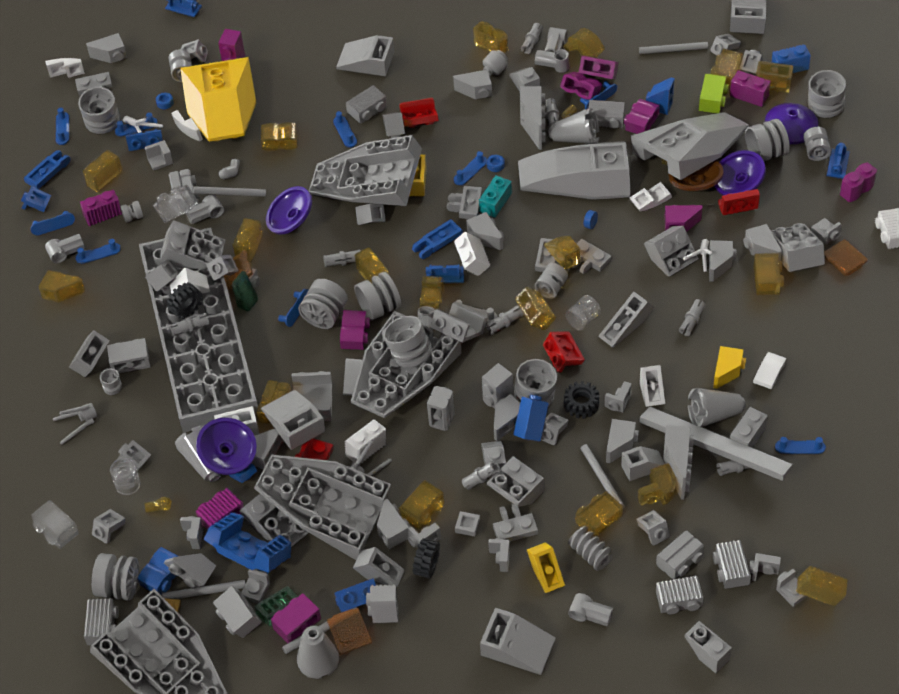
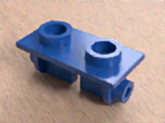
[165,0,202,17]
[126,129,163,151]
[827,143,850,179]
[426,264,464,284]
[334,578,376,612]

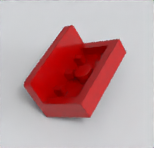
[399,98,439,128]

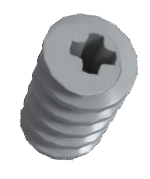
[568,526,612,571]

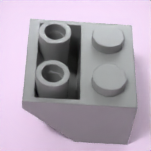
[644,226,699,276]
[487,457,544,507]

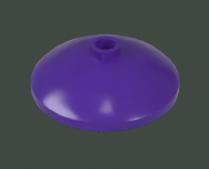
[765,103,818,144]
[715,150,766,195]
[266,186,312,234]
[196,417,257,475]

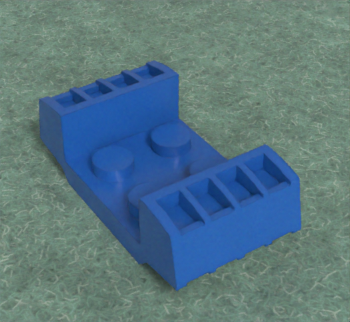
[204,512,291,573]

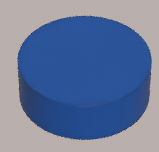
[156,93,174,109]
[487,155,505,172]
[584,210,598,229]

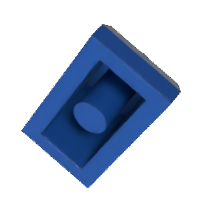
[646,77,675,115]

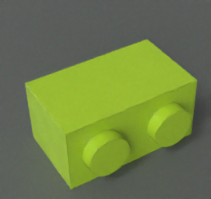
[699,74,729,113]

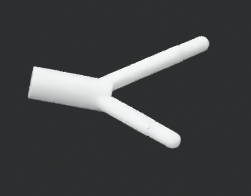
[123,116,163,133]
[683,239,712,272]

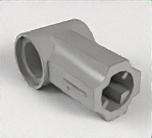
[545,27,568,52]
[535,49,570,72]
[185,194,224,224]
[45,234,85,263]
[418,306,435,338]
[568,593,613,626]

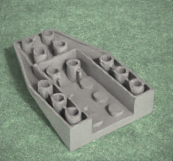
[631,112,749,180]
[309,135,422,206]
[351,311,461,418]
[254,455,391,560]
[90,589,227,694]

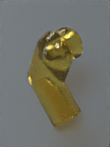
[561,105,577,120]
[144,497,172,513]

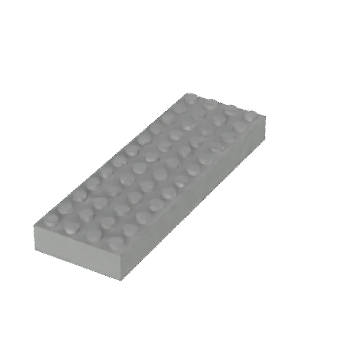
[139,228,259,433]

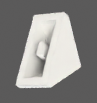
[169,268,210,294]
[640,365,665,407]

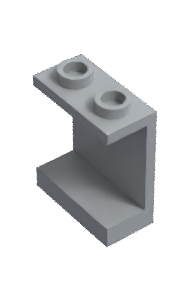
[430,302,488,343]
[292,371,332,421]

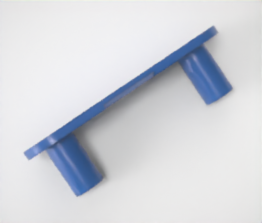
[580,81,618,109]
[56,108,69,145]
[333,111,357,147]
[115,113,158,136]
[454,151,487,185]
[31,211,75,235]
[76,239,121,264]
[278,289,308,327]
[775,437,826,454]

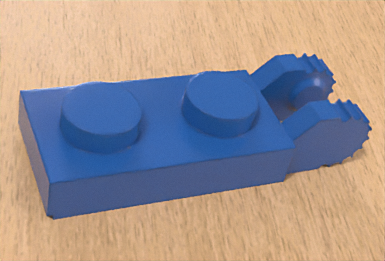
[24,150,71,189]
[412,219,463,259]

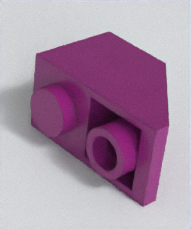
[664,205,702,232]

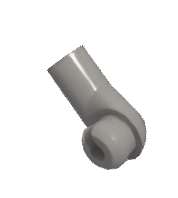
[219,159,240,179]

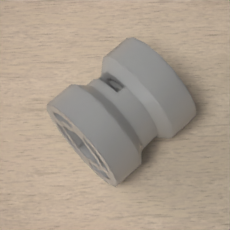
[120,200,143,223]
[100,368,122,395]

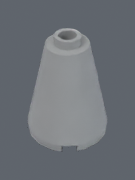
[548,108,599,144]
[688,388,745,427]
[175,425,221,482]
[297,626,339,679]

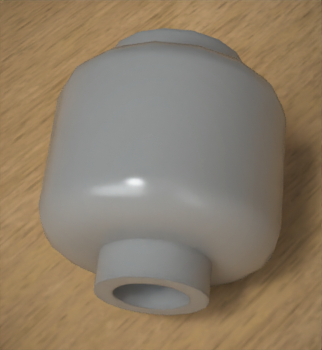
[483,50,508,76]

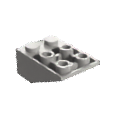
[730,0,766,34]
[336,35,394,76]
[520,86,545,150]
[159,220,225,269]
[771,223,825,272]
[261,390,325,450]
[663,425,694,500]
[239,494,309,547]
[480,608,556,675]

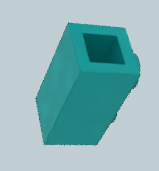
[479,175,512,218]

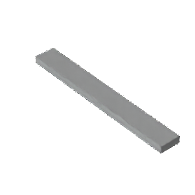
[639,406,792,481]

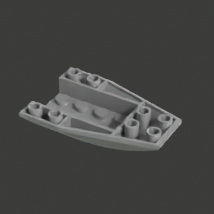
[518,141,630,199]

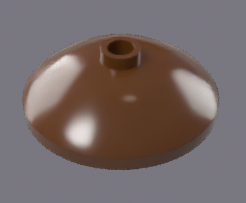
[669,160,724,192]

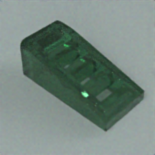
[232,271,258,311]
[255,586,298,627]

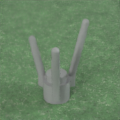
[53,403,97,445]
[350,441,392,476]

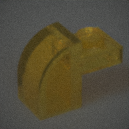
[564,28,605,58]
[420,276,444,308]
[638,463,676,506]

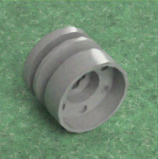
[808,70,846,118]
[78,87,120,134]
[745,119,790,161]
[354,272,401,321]
[298,279,348,329]
[383,316,432,367]
[514,359,557,407]
[91,553,139,601]

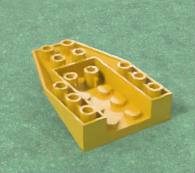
[180,57,256,142]

